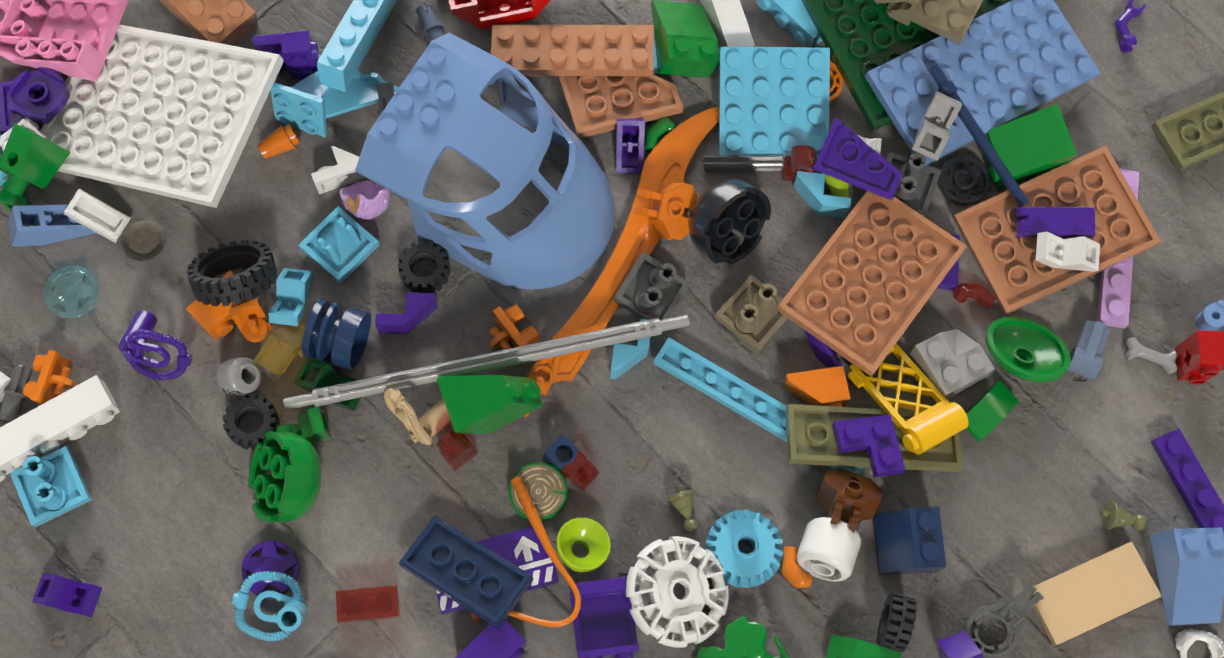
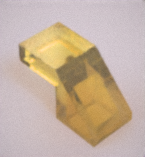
[254,323,305,378]

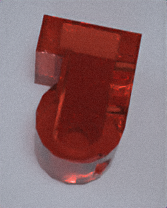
[782,145,815,182]
[437,430,478,472]

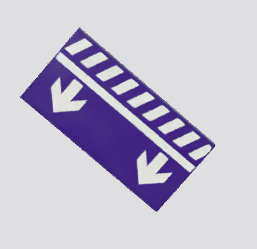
[435,524,559,615]

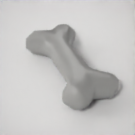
[1125,337,1178,374]

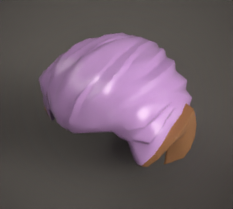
[340,180,391,220]

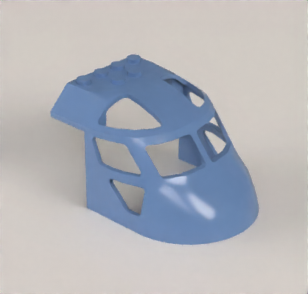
[355,33,615,290]

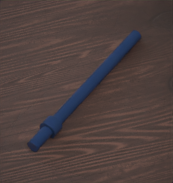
[928,64,1030,207]

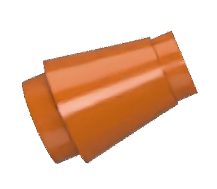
[257,123,301,159]

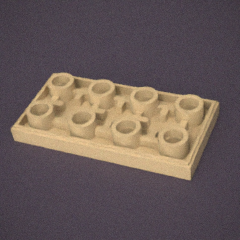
[1028,541,1162,646]

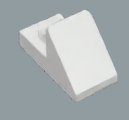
[311,146,366,194]

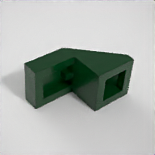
[293,358,361,411]

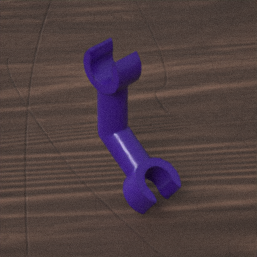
[1115,0,1146,53]

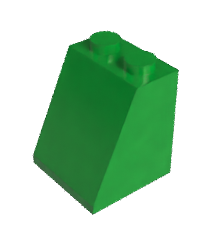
[980,104,1077,191]
[436,375,543,434]

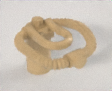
[384,388,451,445]

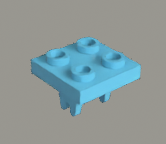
[298,206,380,284]

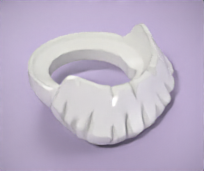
[1175,629,1224,658]

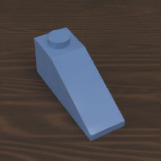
[8,205,96,247]

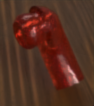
[953,283,997,309]

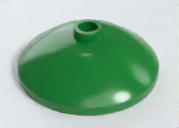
[985,316,1071,383]

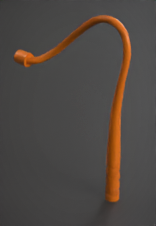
[470,476,581,627]

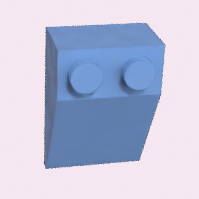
[1150,527,1224,626]

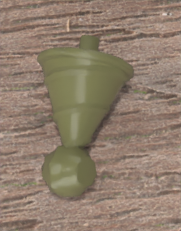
[667,486,698,533]
[1101,501,1147,531]

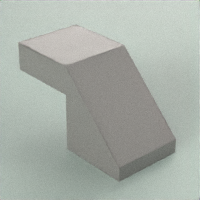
[912,91,962,161]

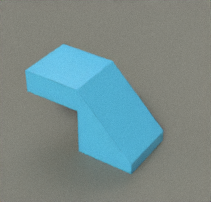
[793,171,851,219]
[269,268,312,326]
[610,319,650,379]

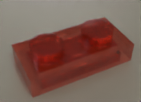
[336,585,400,623]

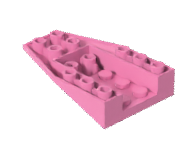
[0,0,128,82]

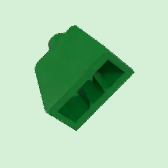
[0,123,70,197]

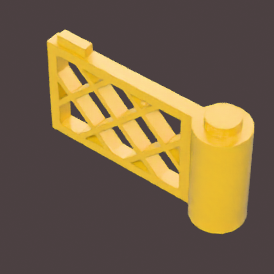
[848,343,969,455]

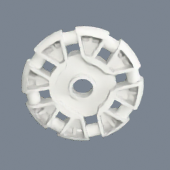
[626,536,729,648]

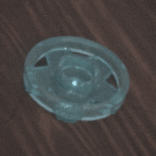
[43,266,99,318]

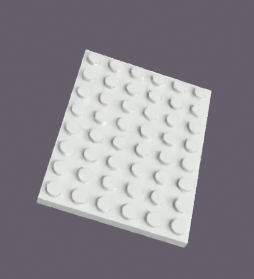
[40,24,284,208]

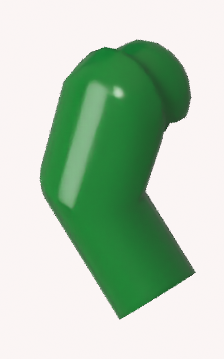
[644,117,675,153]

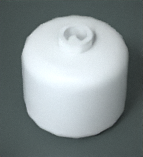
[797,517,861,582]

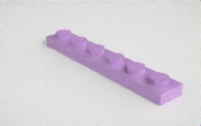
[1097,169,1139,329]

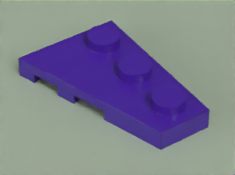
[813,117,903,201]

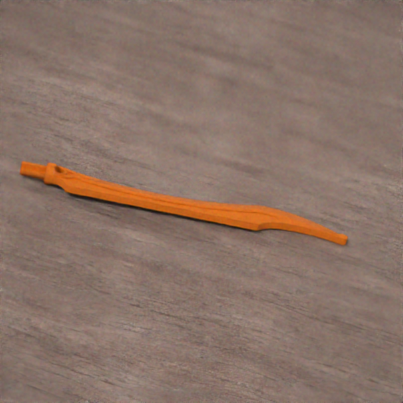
[524,106,719,418]

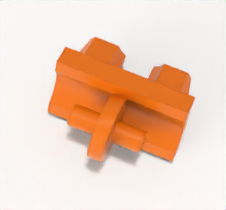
[229,298,273,342]
[489,304,540,350]
[22,350,76,405]

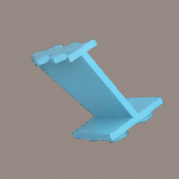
[270,71,399,138]

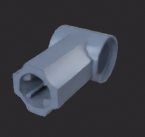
[1067,320,1110,381]

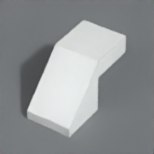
[1036,232,1100,272]

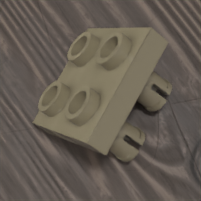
[714,274,789,353]

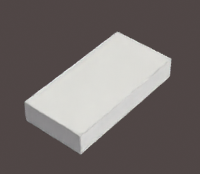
[64,189,131,243]

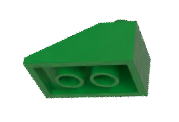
[651,0,719,78]

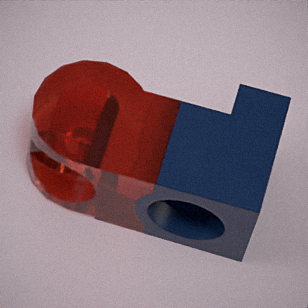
[542,434,600,491]

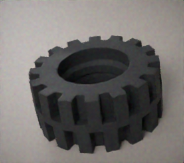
[398,240,450,293]
[223,393,280,450]
[877,592,917,652]

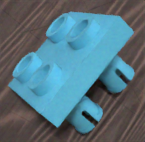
[10,446,92,528]

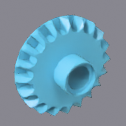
[706,509,784,588]

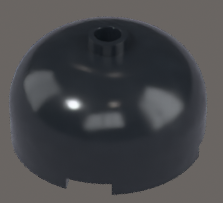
[689,179,771,264]

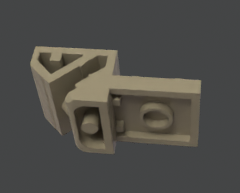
[874,0,983,45]

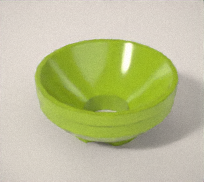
[556,518,611,572]

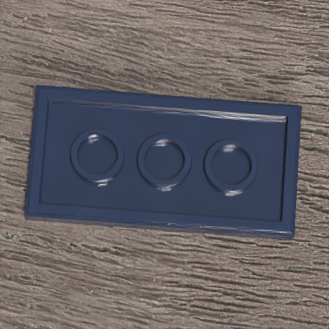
[399,516,533,629]

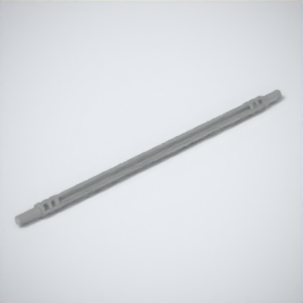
[283,315,690,410]

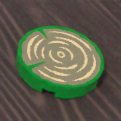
[509,463,567,522]

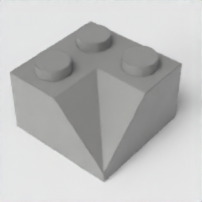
[908,329,995,399]

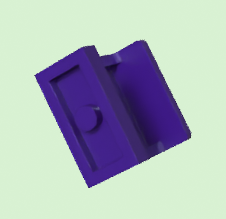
[569,577,640,658]

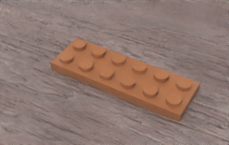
[491,25,654,76]

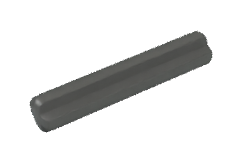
[703,155,785,172]

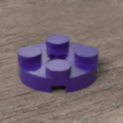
[9,67,70,124]

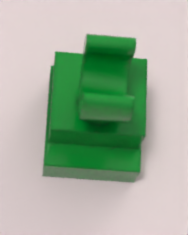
[276,406,331,443]

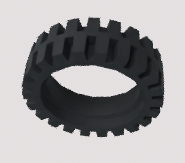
[187,240,278,306]

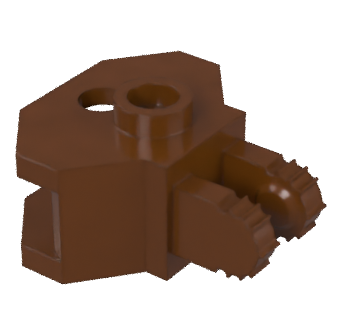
[816,468,883,533]

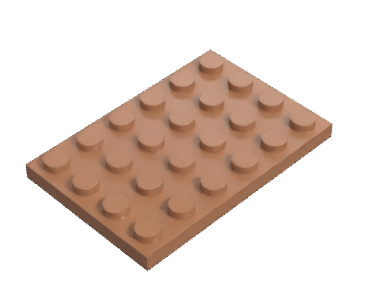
[953,146,1161,315]
[776,192,967,377]

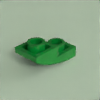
[965,380,1019,442]

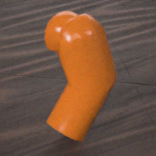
[781,546,812,588]

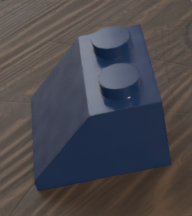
[873,507,946,575]

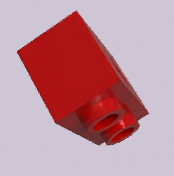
[1175,330,1224,385]

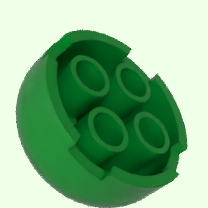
[248,431,322,523]

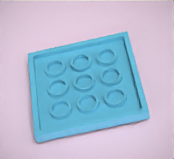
[718,47,830,159]

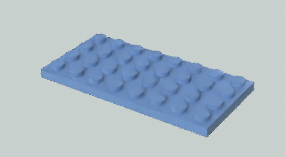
[864,0,1101,166]

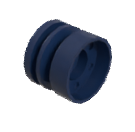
[302,299,371,371]

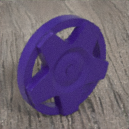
[242,541,300,598]

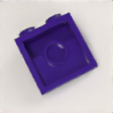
[253,31,321,80]

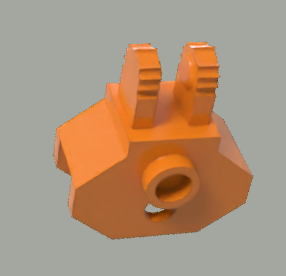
[633,182,698,240]

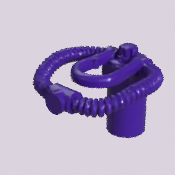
[119,310,193,380]

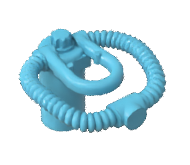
[232,571,308,642]

